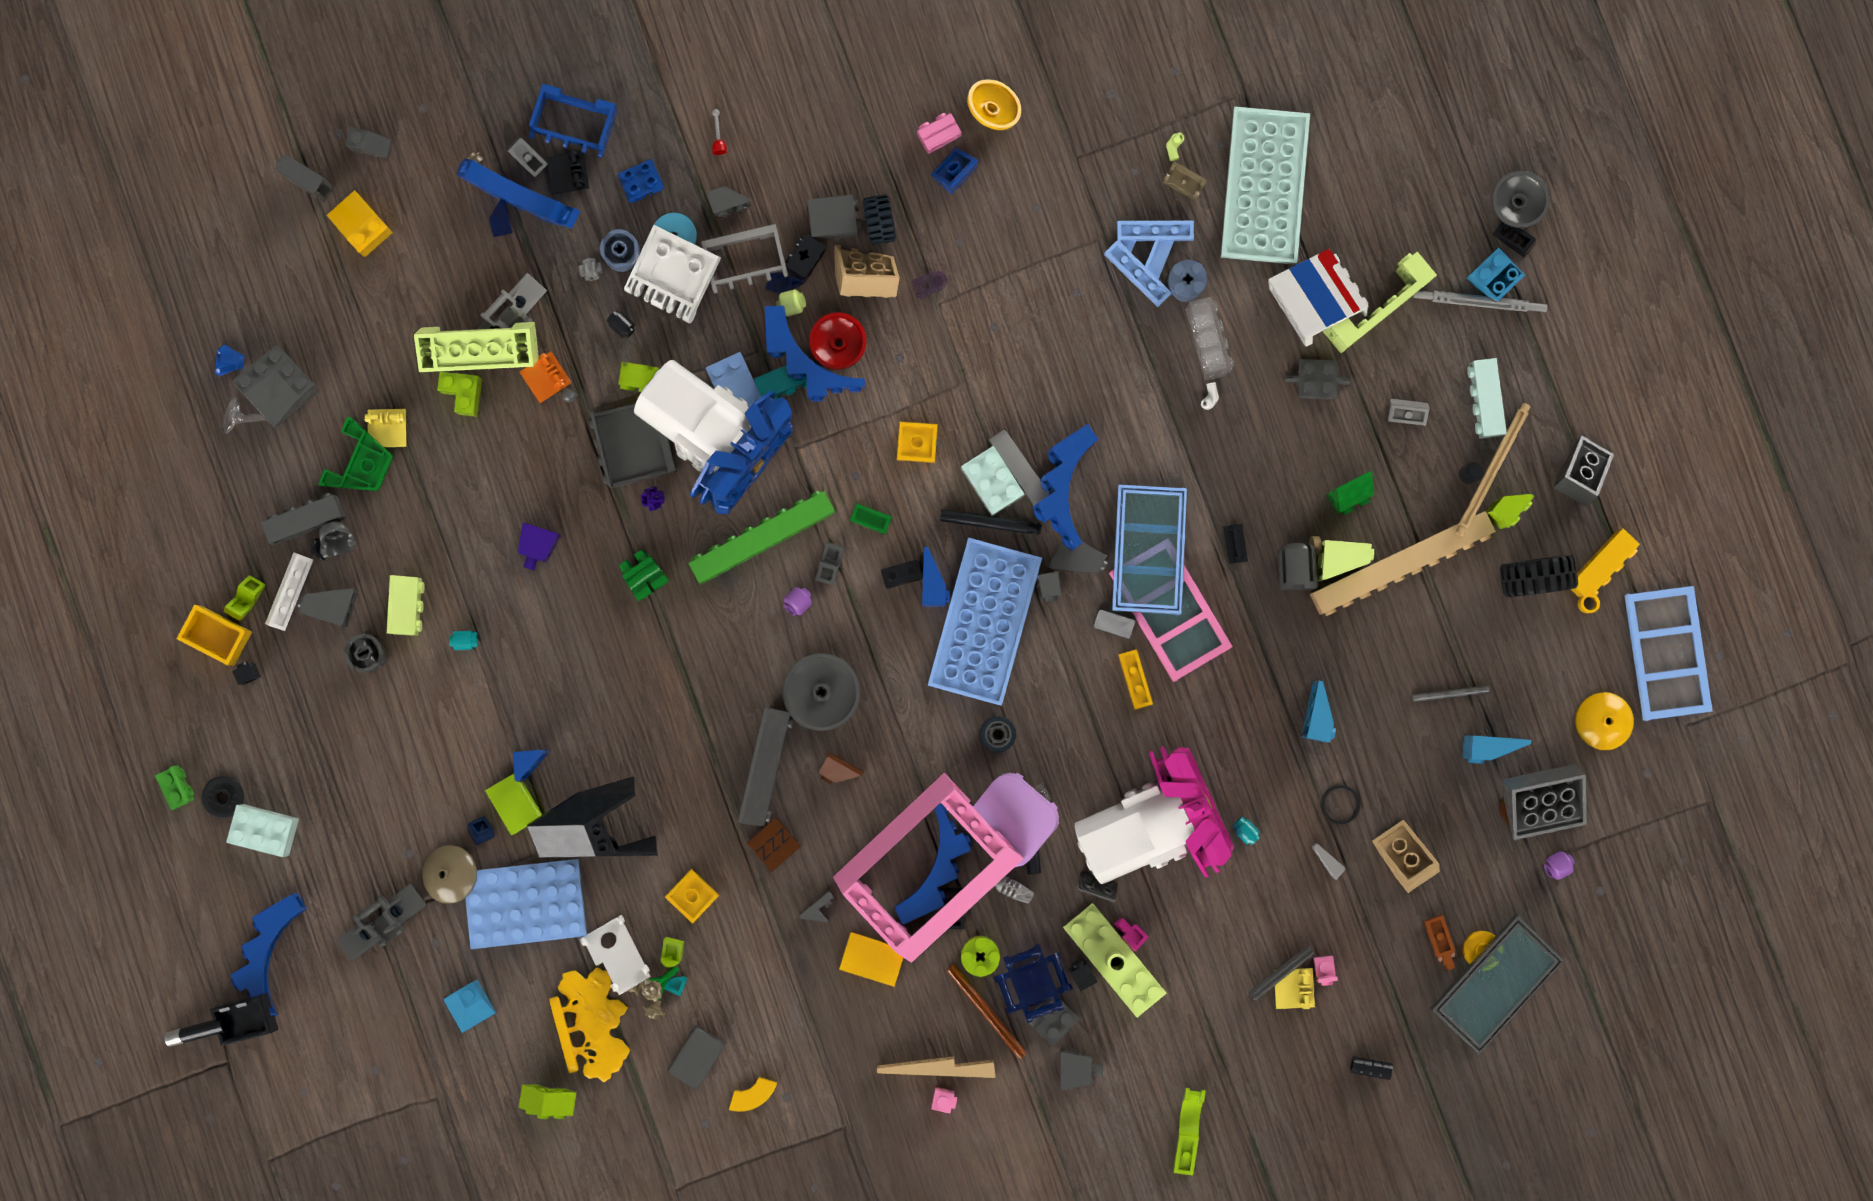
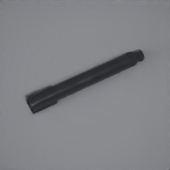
[940,509,1042,535]

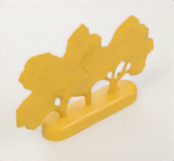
[549,968,630,1082]

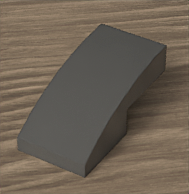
[815,542,845,586]

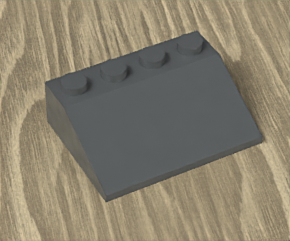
[1503,764,1587,840]

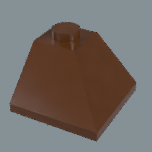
[819,753,864,784]

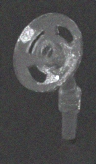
[222,397,300,434]

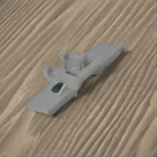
[476,273,547,330]

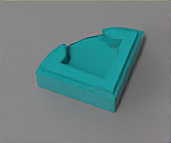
[664,976,688,996]

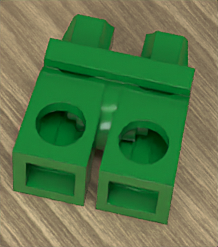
[619,550,670,602]

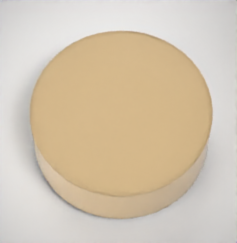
[1309,536,1322,555]

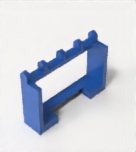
[529,84,617,158]

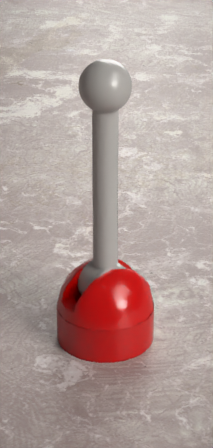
[712,109,727,155]

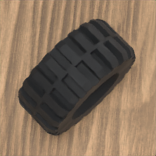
[1499,555,1578,597]

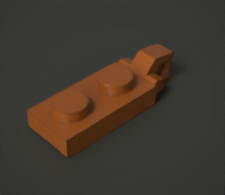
[1423,915,1456,970]

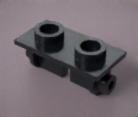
[1223,524,1248,564]

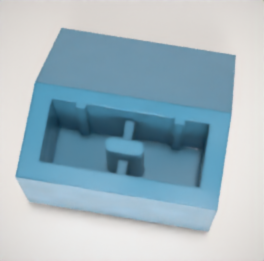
[1466,248,1525,302]

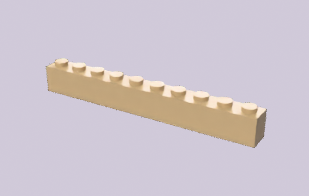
[1310,511,1496,616]

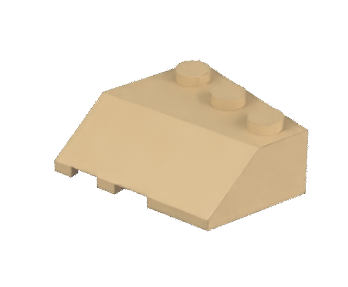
[834,244,899,298]

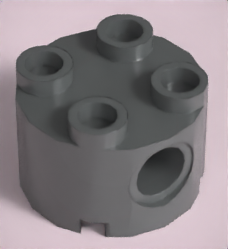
[344,634,388,673]

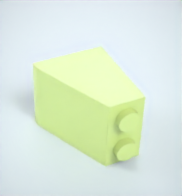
[1317,540,1374,581]

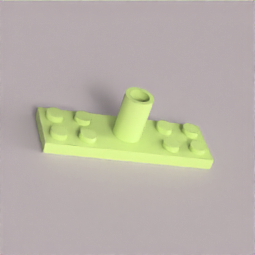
[1063,903,1166,1018]

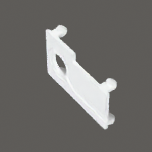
[580,915,651,995]

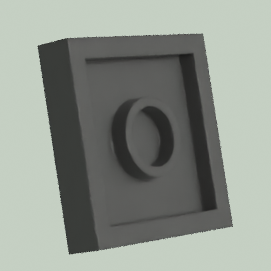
[1025,991,1080,1046]

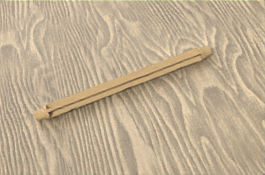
[1455,403,1530,537]

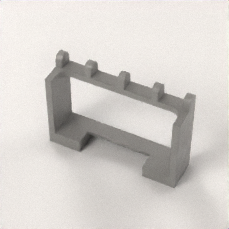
[701,224,788,294]

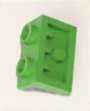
[155,765,194,810]

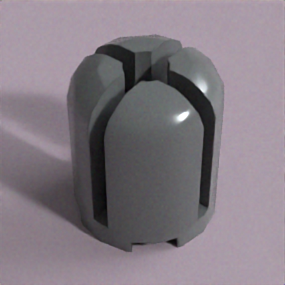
[1278,543,1319,591]

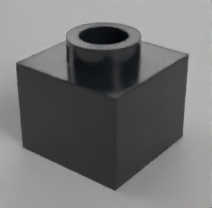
[232,661,261,685]

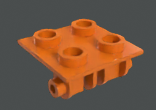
[520,351,572,403]

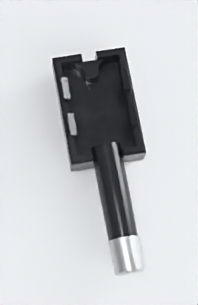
[164,992,279,1047]

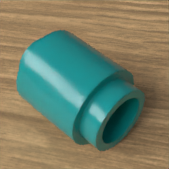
[449,630,478,650]
[1231,816,1260,845]

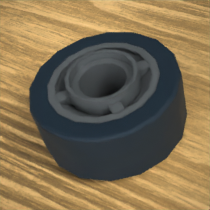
[980,716,1016,753]

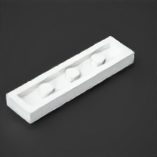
[265,553,313,631]

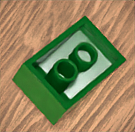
[1326,471,1374,515]

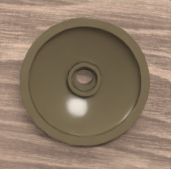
[422,845,477,904]

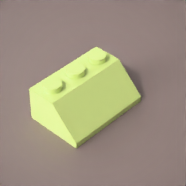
[387,575,425,636]

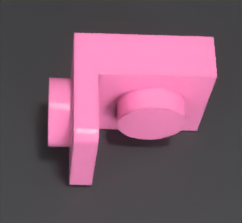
[1313,956,1338,986]

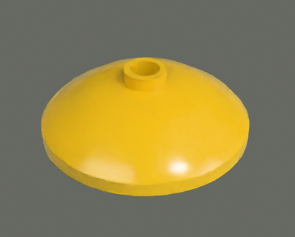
[967,79,1021,130]
[1575,692,1634,750]

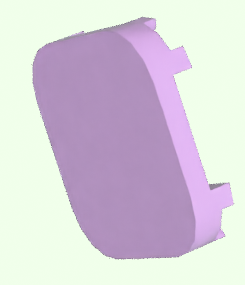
[973,773,1060,867]

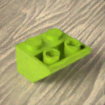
[1486,494,1534,529]

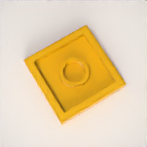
[897,422,938,463]
[665,869,719,924]

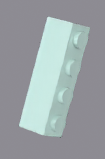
[1467,358,1507,439]

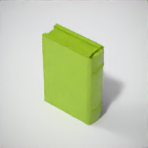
[485,774,542,835]

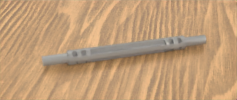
[1413,290,1547,312]

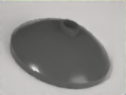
[1492,171,1550,228]

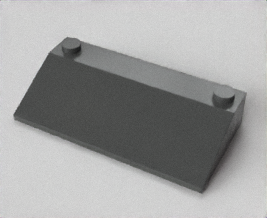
[738,707,794,826]

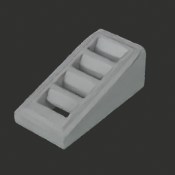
[1311,843,1346,880]

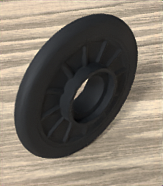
[202,776,244,818]

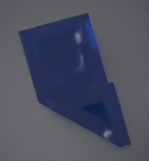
[489,199,513,237]
[764,272,805,294]

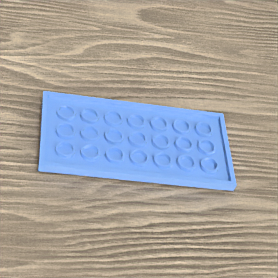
[928,537,1042,706]

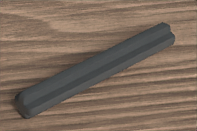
[1249,946,1314,1000]

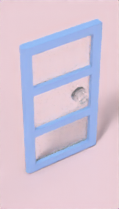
[1624,586,1712,721]

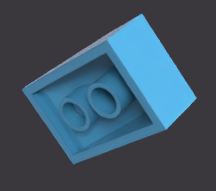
[1301,681,1336,743]
[1463,735,1531,764]

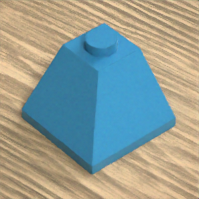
[443,980,496,1033]

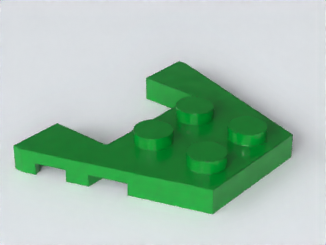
[318,416,394,491]

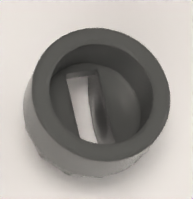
[562,387,579,403]

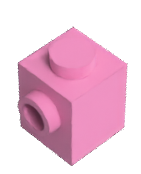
[931,1086,957,1113]

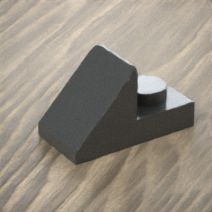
[507,136,548,177]
[799,890,834,922]

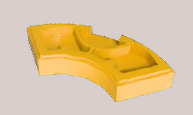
[729,1077,777,1111]

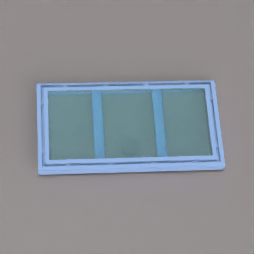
[1112,485,1187,615]

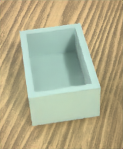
[961,446,1024,516]
[226,804,299,857]

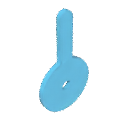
[654,213,697,291]

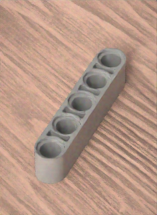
[988,429,1050,507]

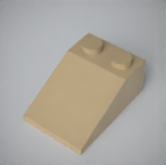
[1372,820,1440,893]

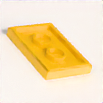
[839,932,904,987]

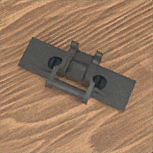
[336,883,427,962]

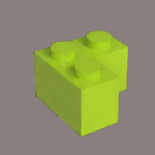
[437,372,482,417]
[519,1084,576,1119]

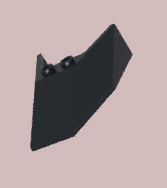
[527,776,658,857]

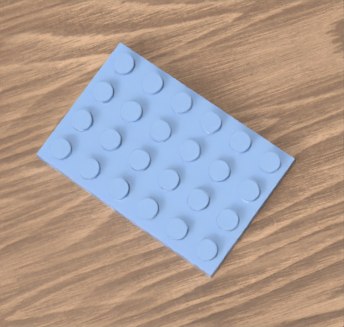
[466,859,587,949]

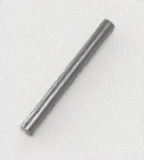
[1411,685,1489,702]

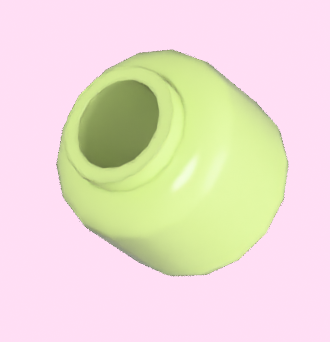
[776,289,806,317]

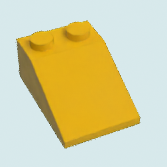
[327,190,393,257]

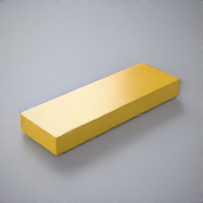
[1118,649,1153,710]

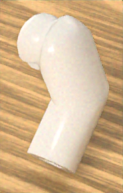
[1201,382,1219,410]

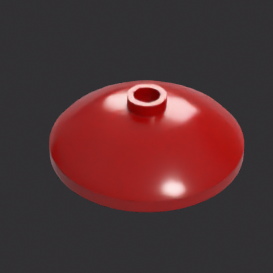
[809,312,867,370]

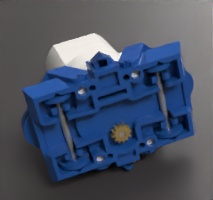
[634,360,793,514]

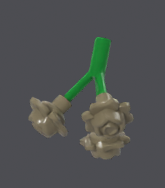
[629,966,679,1020]

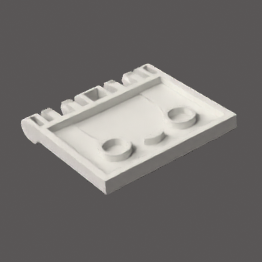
[624,225,721,323]

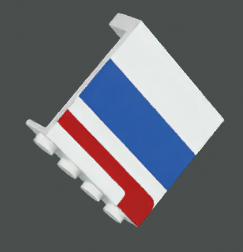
[1268,248,1369,346]

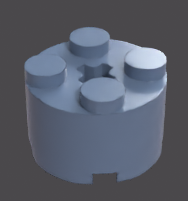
[600,229,641,272]
[1167,260,1207,302]

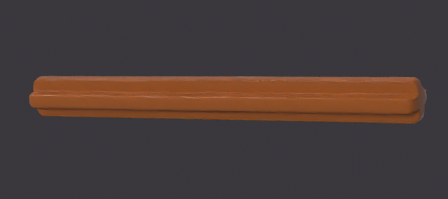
[947,964,1026,1059]

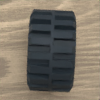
[862,194,896,246]

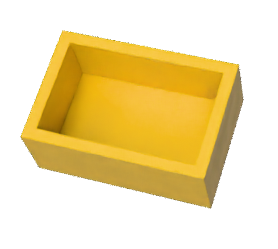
[176,605,252,666]

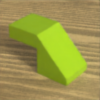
[224,575,266,621]

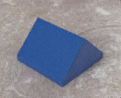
[930,147,978,195]
[513,750,550,782]

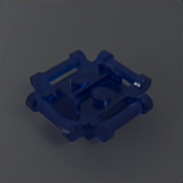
[994,944,1073,1023]

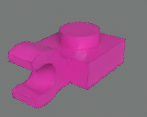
[1113,918,1148,951]

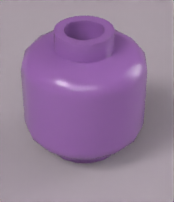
[783,587,812,616]
[1544,851,1575,880]

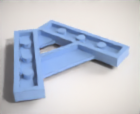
[1104,221,1194,307]

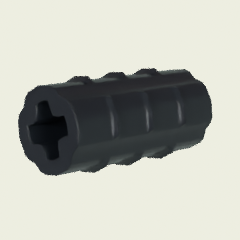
[1350,1056,1393,1080]

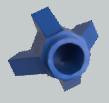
[215,345,244,376]

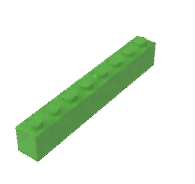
[688,490,836,585]

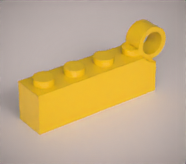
[1570,528,1640,614]

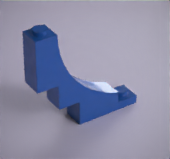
[457,158,581,229]

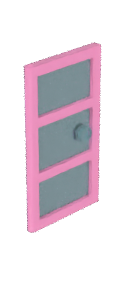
[1109,539,1233,682]

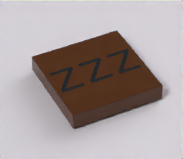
[747,818,801,872]

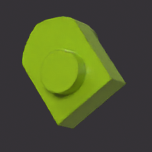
[660,937,684,968]

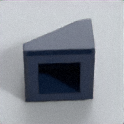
[467,816,494,845]

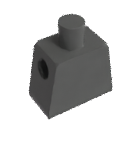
[1059,1050,1103,1090]

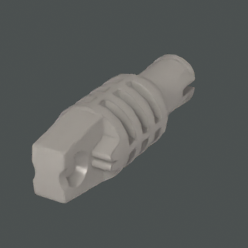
[995,876,1034,904]

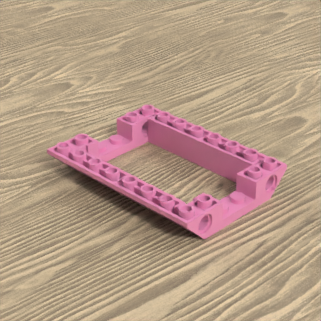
[833,772,1024,963]

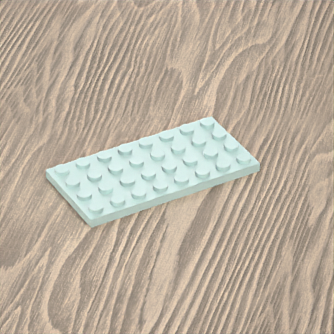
[1220,107,1310,265]

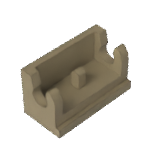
[1163,161,1207,201]

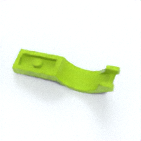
[1173,1088,1206,1175]

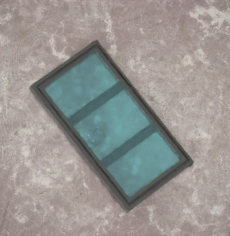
[1430,914,1564,1055]

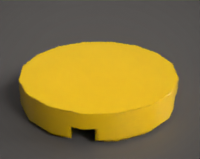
[1463,930,1503,970]

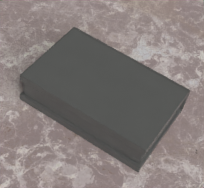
[667,1025,726,1090]

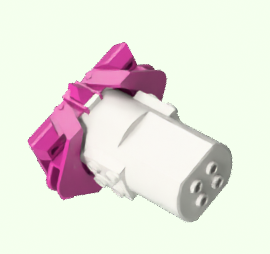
[1075,746,1234,884]

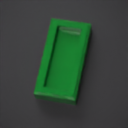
[850,503,892,535]

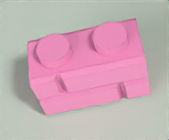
[917,113,961,154]

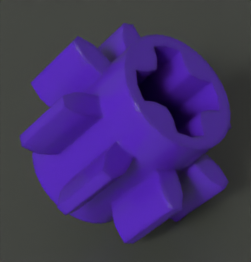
[641,486,665,511]

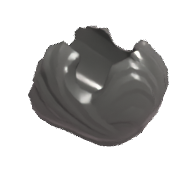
[319,521,356,558]

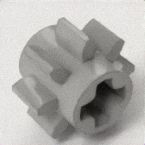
[578,258,603,281]

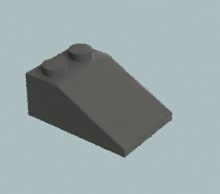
[1553,435,1614,507]

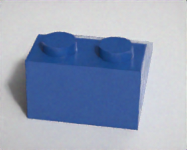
[922,547,950,607]

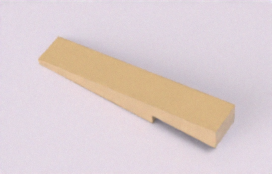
[877,1056,995,1078]

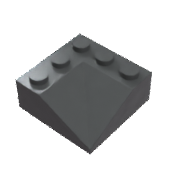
[232,344,319,429]

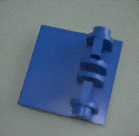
[617,159,665,203]

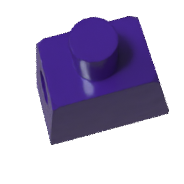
[518,523,561,570]

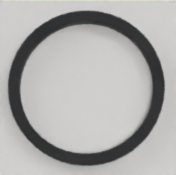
[1321,785,1360,824]

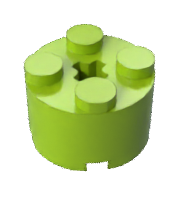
[618,362,659,392]
[961,936,1000,977]

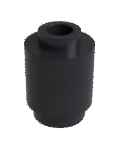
[607,310,635,338]

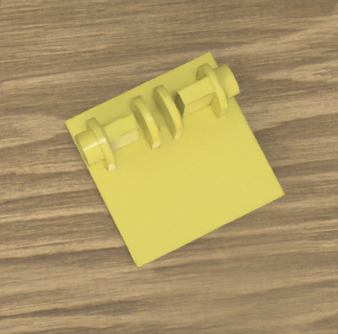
[365,409,406,447]
[1274,968,1315,1009]

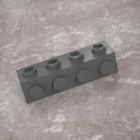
[261,493,346,545]

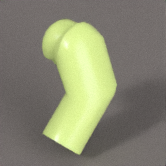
[1166,133,1184,161]

